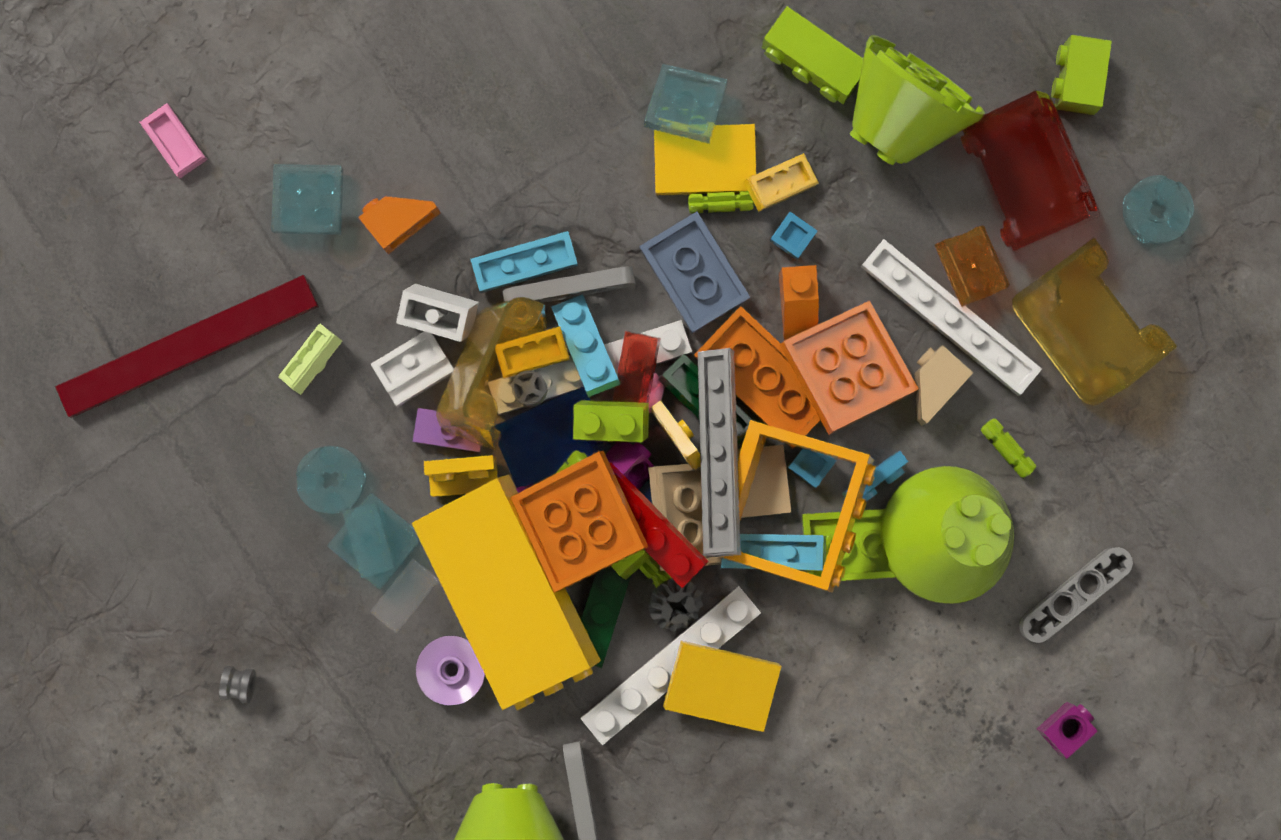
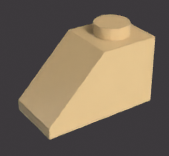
[915,345,973,425]

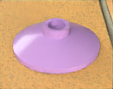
[416,636,485,705]

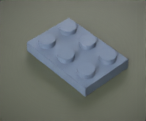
[639,212,750,334]

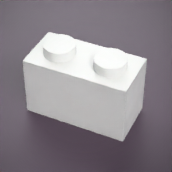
[396,284,479,342]

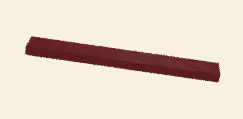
[55,275,319,418]

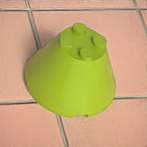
[850,35,985,165]
[881,466,1014,604]
[454,783,564,840]

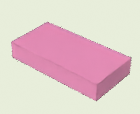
[139,103,207,178]

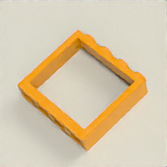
[721,420,876,593]

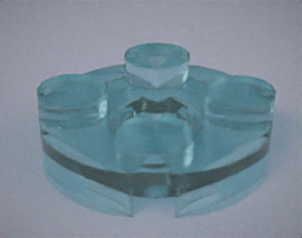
[1123,175,1194,244]
[296,446,367,514]

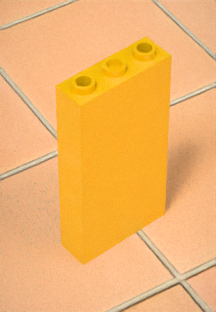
[412,475,601,710]

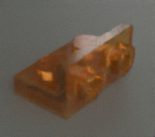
[934,225,1010,307]

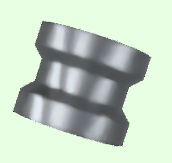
[512,370,548,407]
[219,665,256,704]

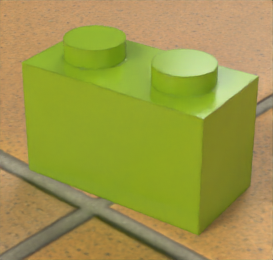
[1051,35,1112,115]
[573,400,649,442]

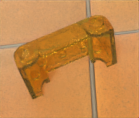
[1012,238,1177,405]
[436,297,547,451]

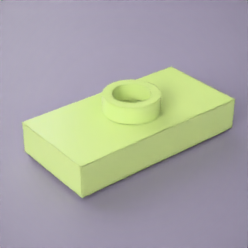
[279,324,342,395]

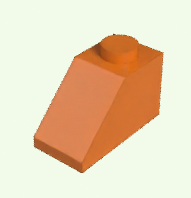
[358,196,441,255]
[779,265,819,340]

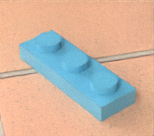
[470,231,578,293]
[551,294,620,397]
[721,534,826,571]

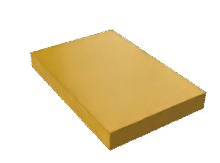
[654,124,756,195]
[663,640,781,732]

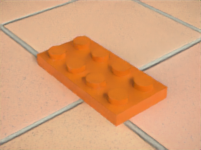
[694,306,820,449]

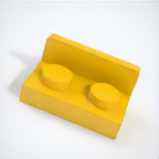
[424,455,498,497]

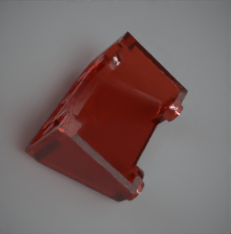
[961,90,1100,251]

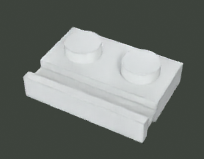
[371,331,456,407]

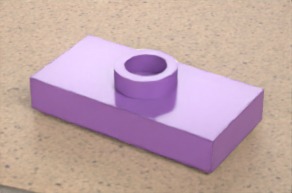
[412,408,486,453]

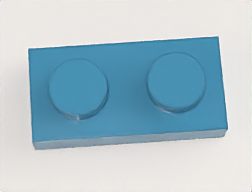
[842,451,909,502]

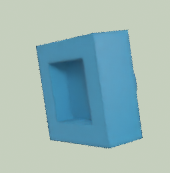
[770,212,818,260]
[788,448,836,488]

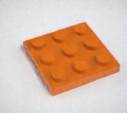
[780,300,919,435]
[510,451,648,593]

